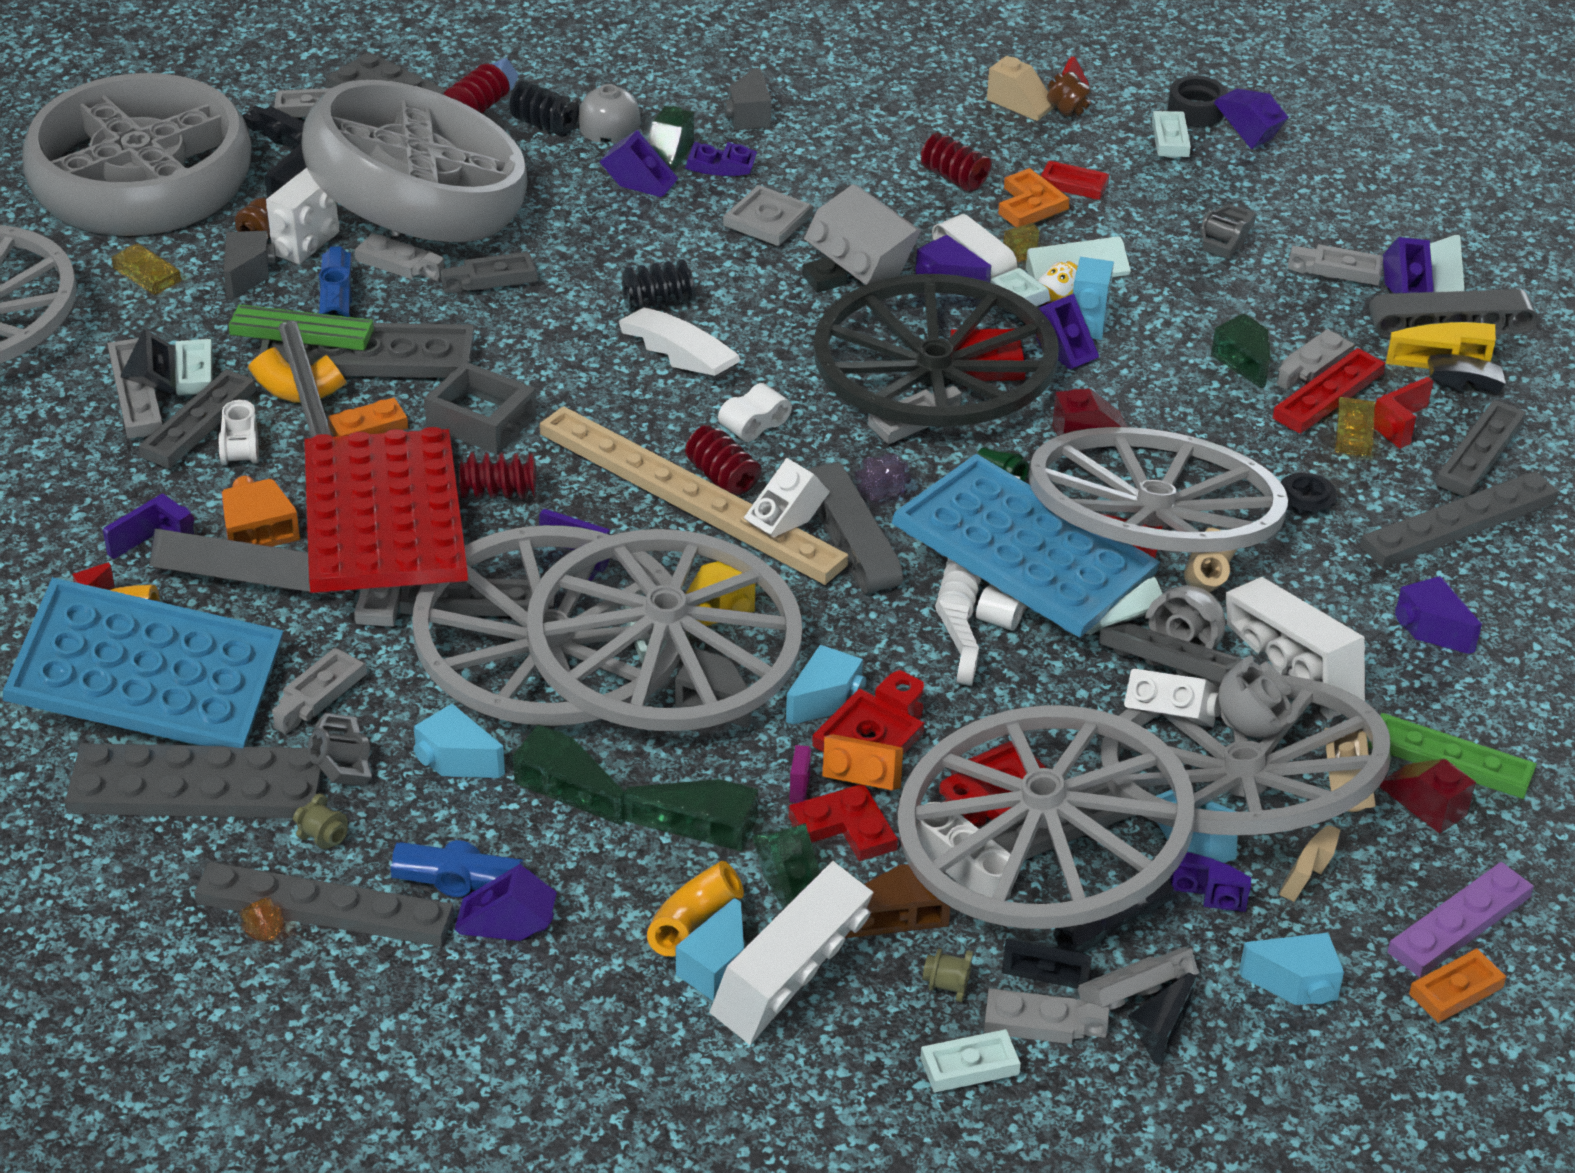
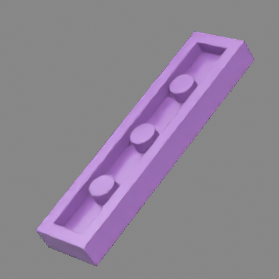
[1387,862,1534,978]

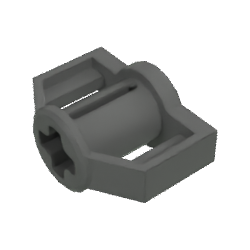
[1200,204,1256,260]
[308,713,372,786]

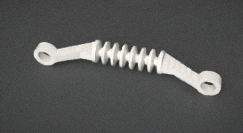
[935,475,1020,686]

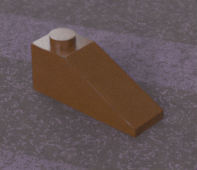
[844,864,951,938]

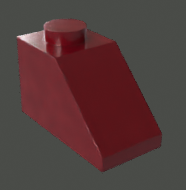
[1052,388,1127,436]
[1379,759,1476,834]

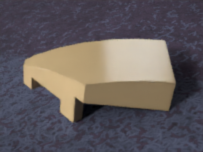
[1279,825,1340,902]

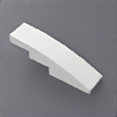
[619,307,740,376]

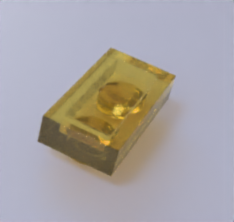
[111,243,181,295]
[1335,397,1375,456]

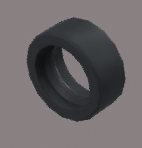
[1168,75,1228,127]

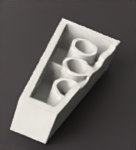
[1226,577,1365,720]
[709,861,873,1045]

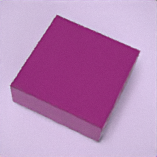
[789,745,811,803]

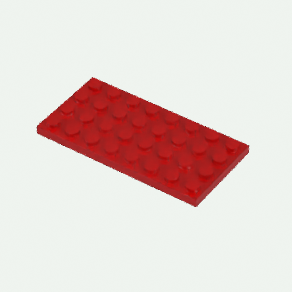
[304,427,468,593]

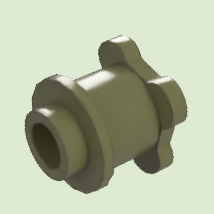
[293,793,348,850]
[922,948,974,1003]

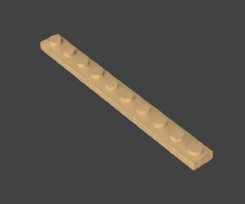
[540,406,848,585]

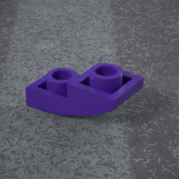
[685,141,757,176]
[1169,852,1251,912]

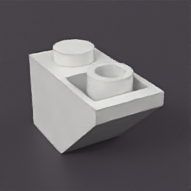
[744,458,830,537]

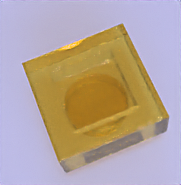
[1003,223,1039,262]

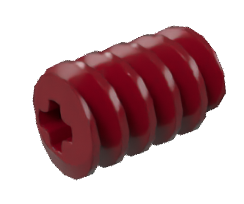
[443,63,510,114]
[920,132,992,192]
[685,425,762,496]
[460,452,536,499]

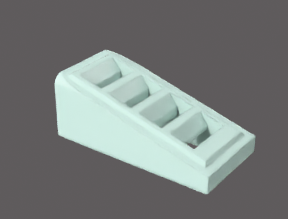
[1086,577,1162,635]

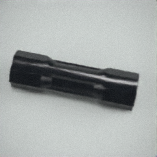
[1053,879,1174,953]

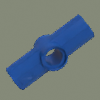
[319,246,352,317]
[391,840,524,897]

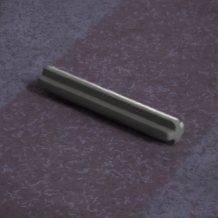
[279,320,331,437]

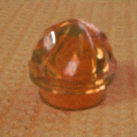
[239,897,283,941]

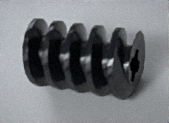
[509,80,579,136]
[622,259,696,310]

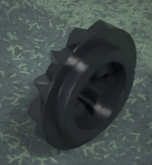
[1280,473,1337,517]

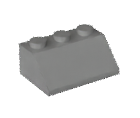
[804,184,921,285]

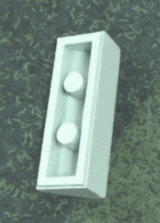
[1430,235,1464,292]
[1026,237,1131,281]

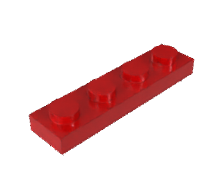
[1272,348,1386,434]

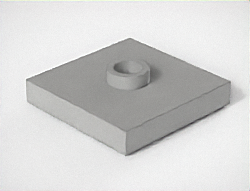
[723,185,813,246]

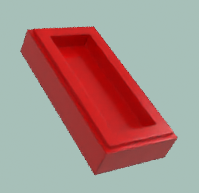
[1040,161,1110,200]

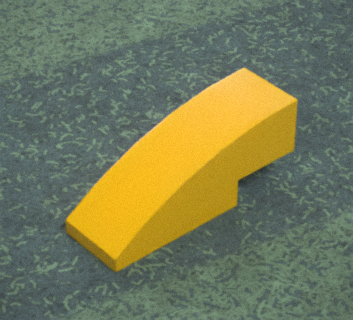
[1386,322,1496,369]

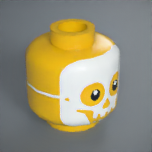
[1038,261,1078,306]

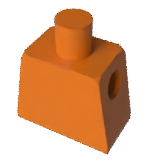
[222,476,300,547]

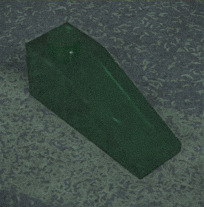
[513,725,625,826]
[624,779,758,852]

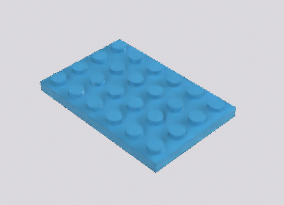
[891,454,1160,638]
[3,577,283,748]

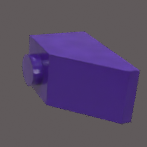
[1214,88,1289,150]
[599,130,678,197]
[915,235,992,283]
[1383,237,1434,293]
[1035,293,1099,369]
[1395,576,1482,654]
[454,864,557,941]

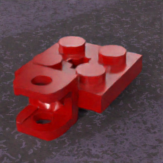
[812,670,924,755]
[939,741,1046,827]

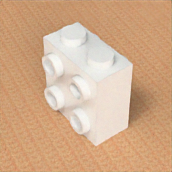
[266,168,339,265]

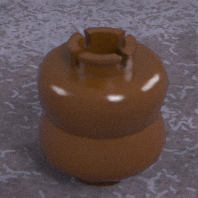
[1047,72,1092,117]
[235,198,270,240]

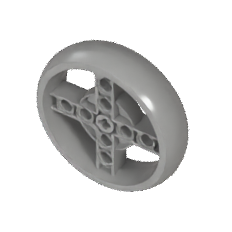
[22,73,252,236]
[301,80,527,242]

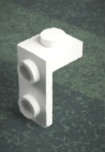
[1124,669,1221,727]

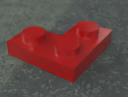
[788,784,898,862]

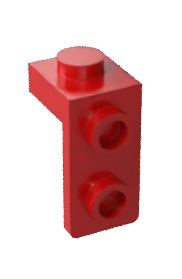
[1371,377,1433,449]

